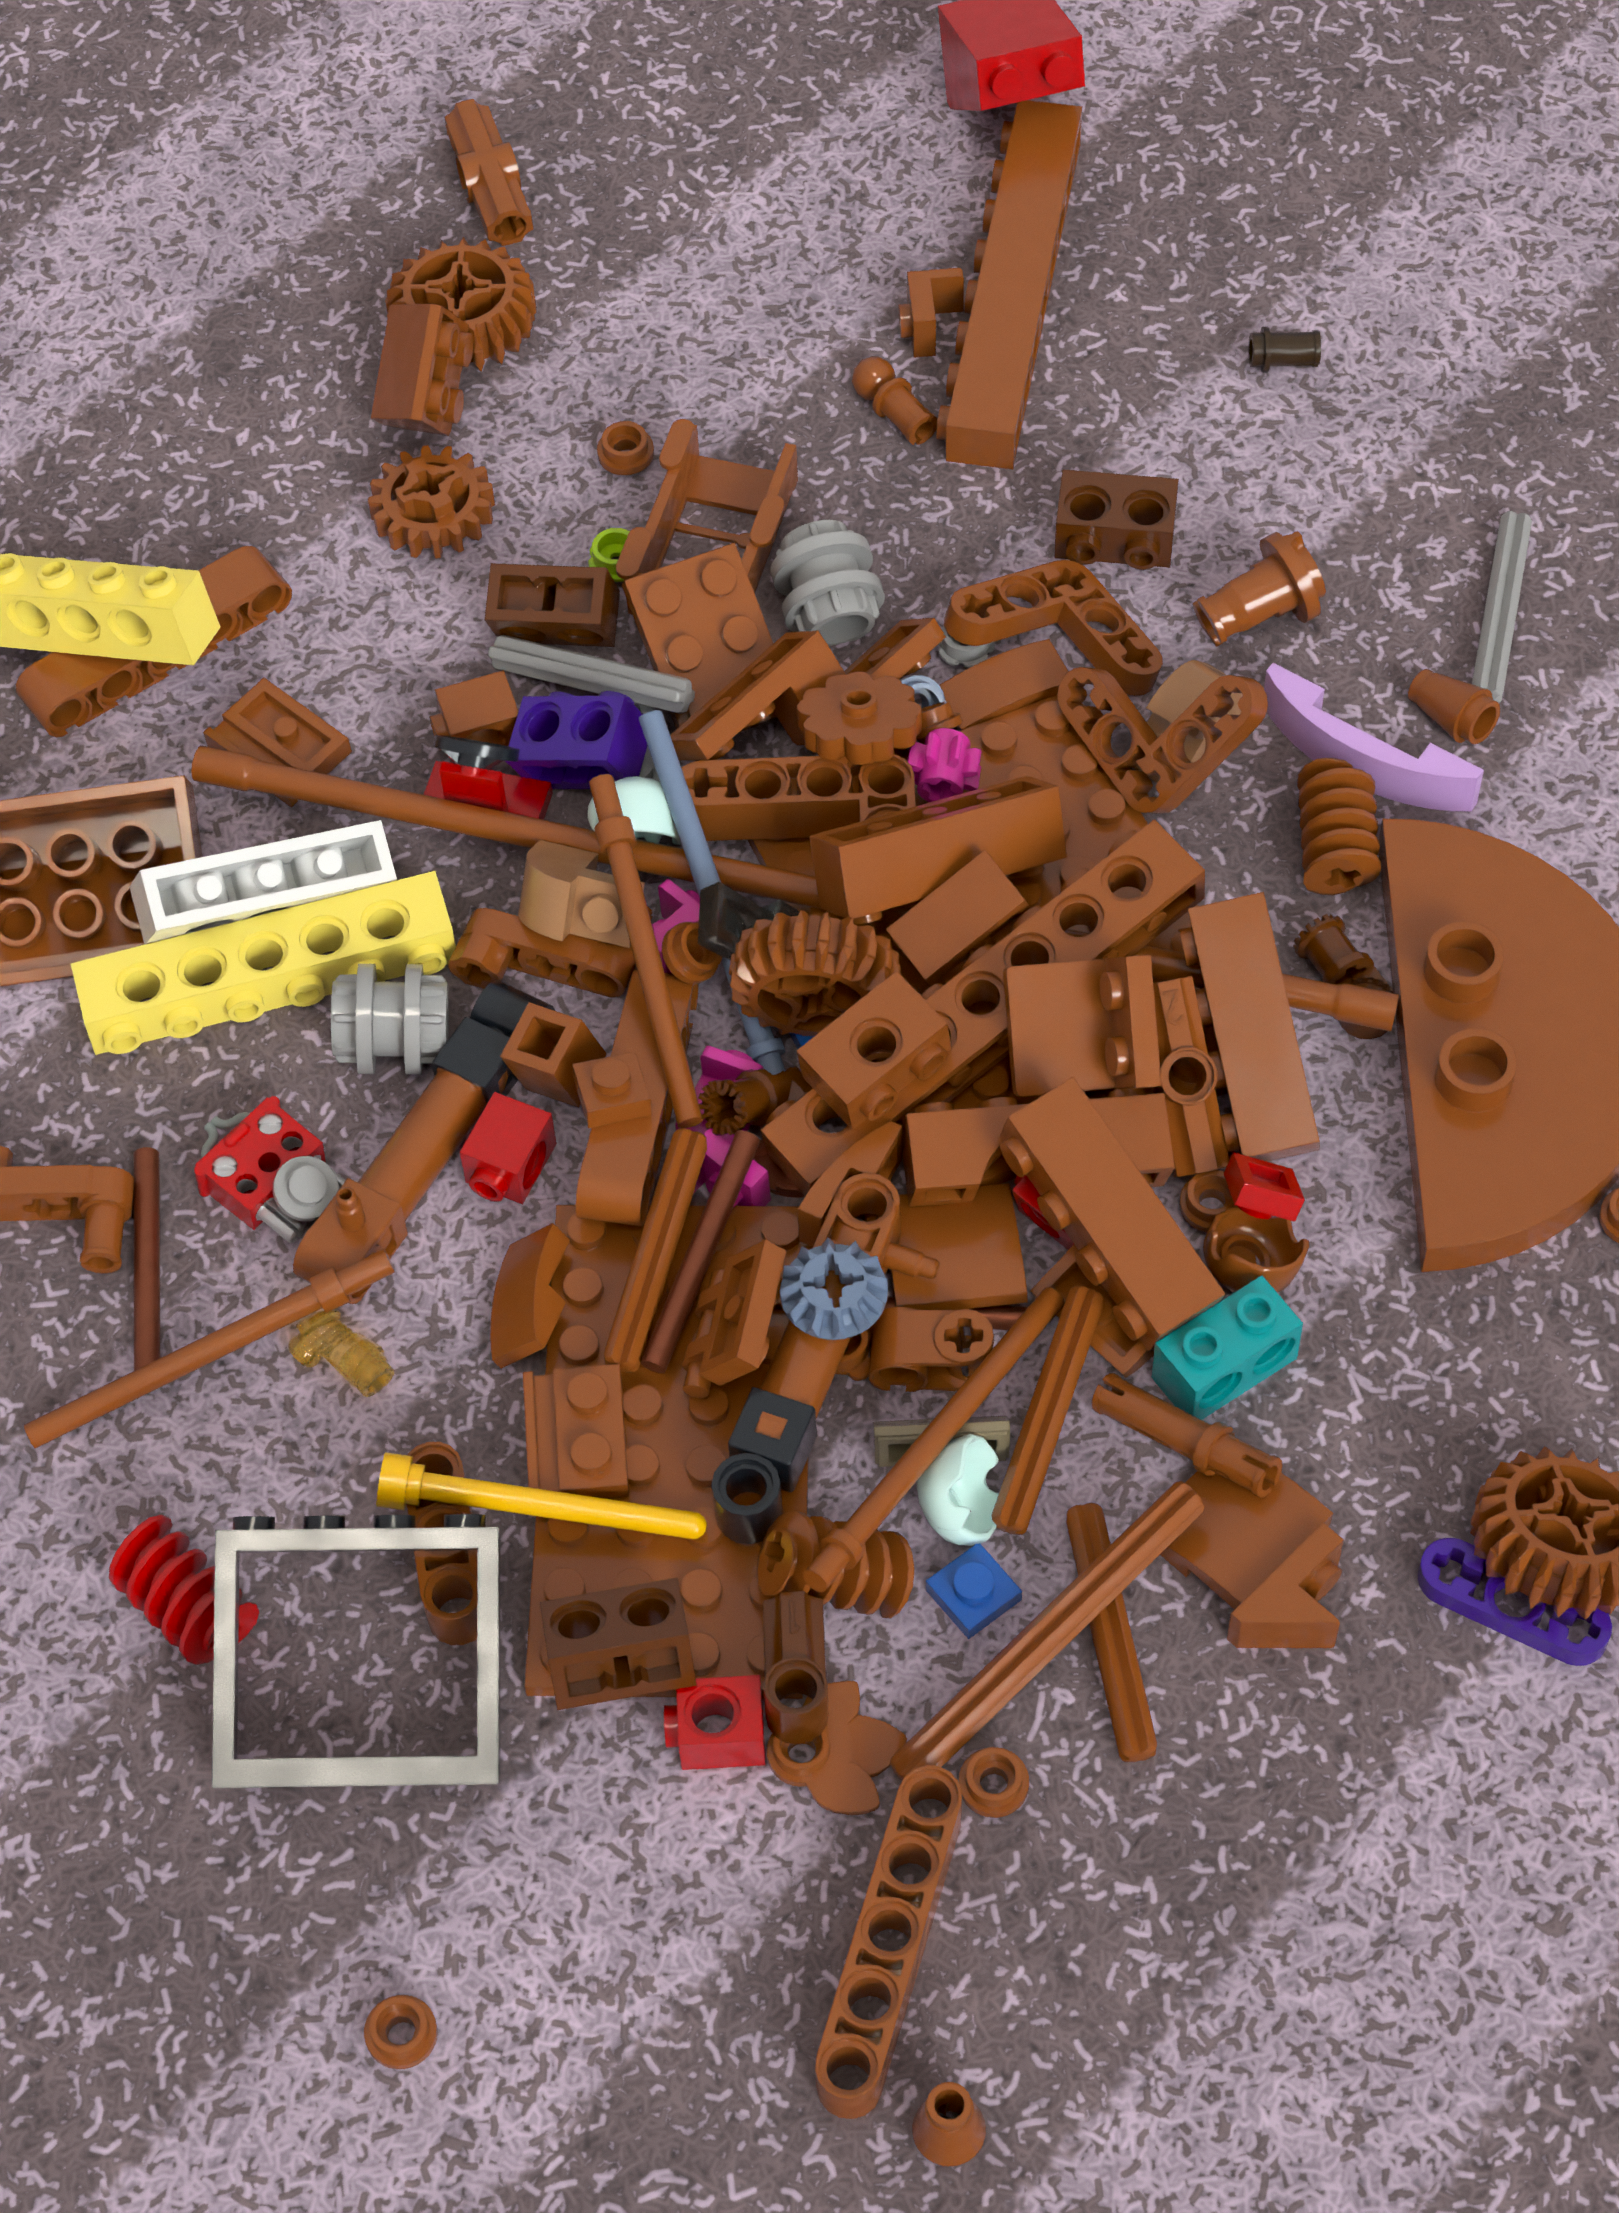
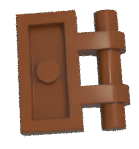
[682,1239,787,1398]

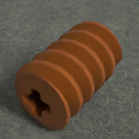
[1297,758,1381,895]
[756,1511,915,1619]

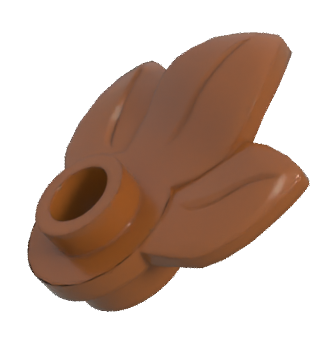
[767,1681,907,1815]

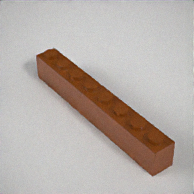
[936,100,1083,470]

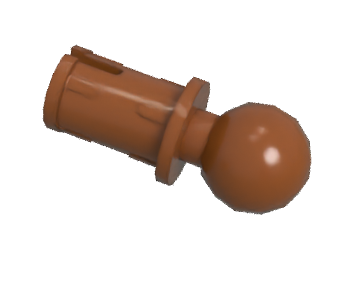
[852,356,938,445]

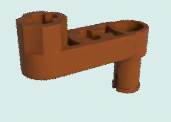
[448,906,653,998]
[0,1146,134,1273]

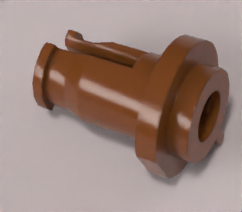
[1192,531,1326,647]

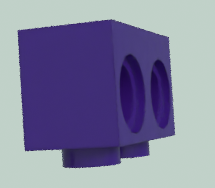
[505,691,648,789]

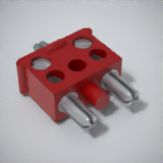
[194,1096,346,1243]

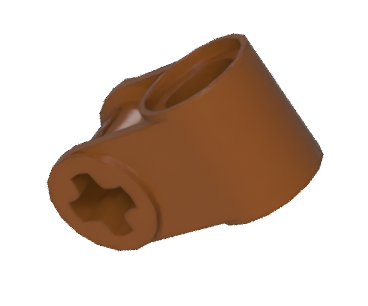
[869,1307,994,1392]

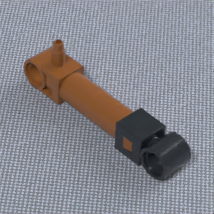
[293,980,555,1304]
[711,1173,940,1544]

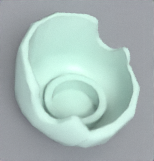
[588,776,681,845]
[917,1434,999,1546]

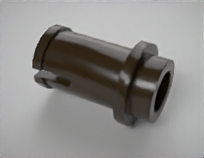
[1248,327,1321,372]

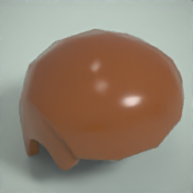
[1203,1206,1309,1293]

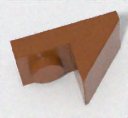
[1227,1522,1344,1648]

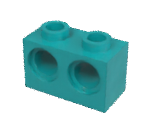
[1151,1275,1303,1420]

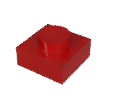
[1223,1152,1305,1222]

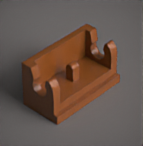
[886,850,1031,986]

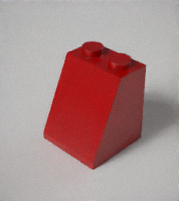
[938,0,1085,111]

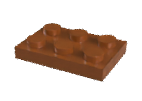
[622,542,778,732]

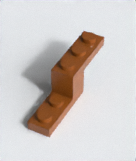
[670,618,946,761]

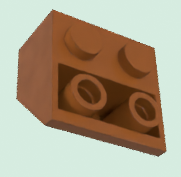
[371,304,474,436]

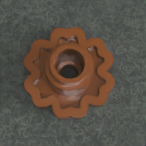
[797,672,922,765]

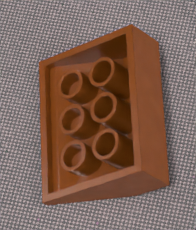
[0,775,202,987]

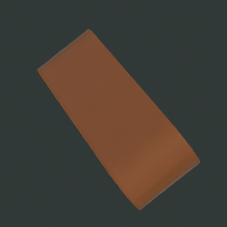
[406,1442,477,1645]

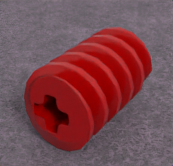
[109,1515,259,1665]

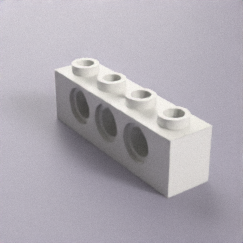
[130,820,397,944]

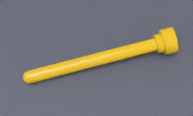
[376,1452,707,1539]

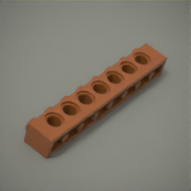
[761,819,1205,1196]

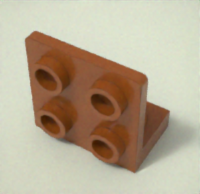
[1003,955,1161,1096]

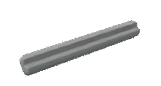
[1472,511,1532,703]
[488,635,695,714]

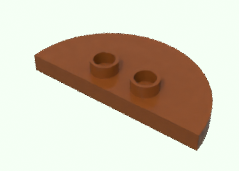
[1379,818,1619,1272]

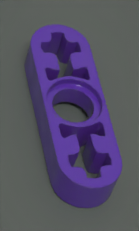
[1418,1538,1612,1666]

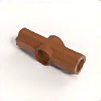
[444,99,533,246]
[1151,976,1229,1177]

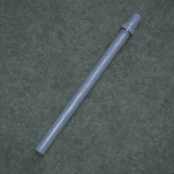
[639,710,786,1075]

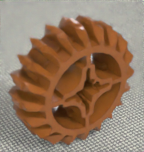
[385,237,537,372]
[729,910,901,1036]
[1470,1446,1619,1620]

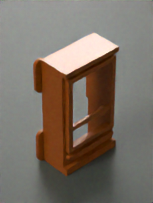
[616,419,798,615]

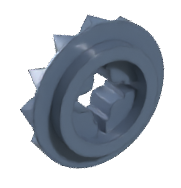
[780,1237,888,1340]

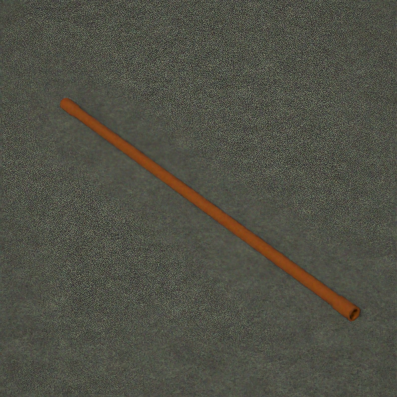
[191,745,1399,1032]

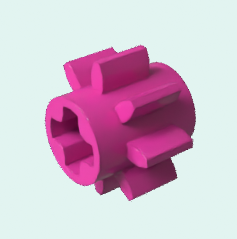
[907,728,982,802]

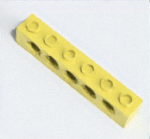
[0,553,220,665]
[70,871,456,1055]

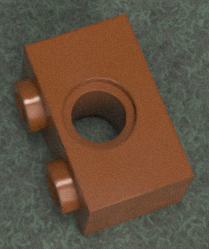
[796,970,951,1130]

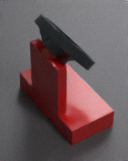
[423,734,553,820]

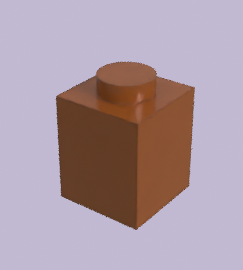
[500,1003,607,1108]

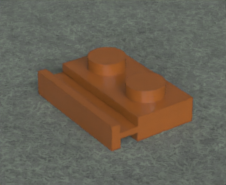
[203,677,352,808]
[523,1364,629,1498]

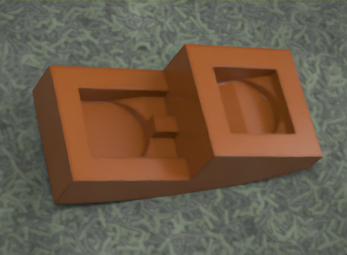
[939,639,1069,730]
[798,1121,902,1247]
[490,1223,570,1369]

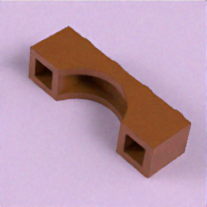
[902,1088,1175,1207]

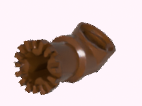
[1293,914,1394,1040]
[698,1066,813,1136]

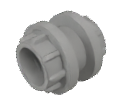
[770,520,885,646]
[331,964,449,1075]

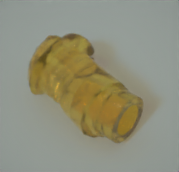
[288,1310,395,1397]

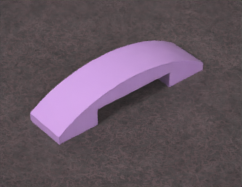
[1264,663,1484,811]

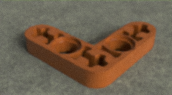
[944,560,1163,696]
[1057,667,1268,814]

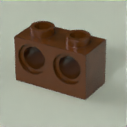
[1054,469,1179,570]
[484,563,620,647]
[540,1577,697,1710]

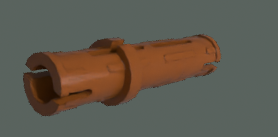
[1092,1373,1283,1498]

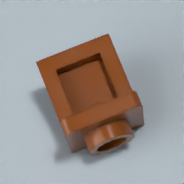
[898,268,964,358]

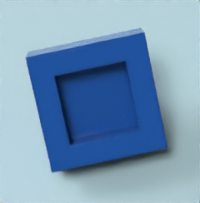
[926,1543,1022,1640]

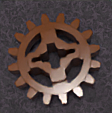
[368,445,495,559]

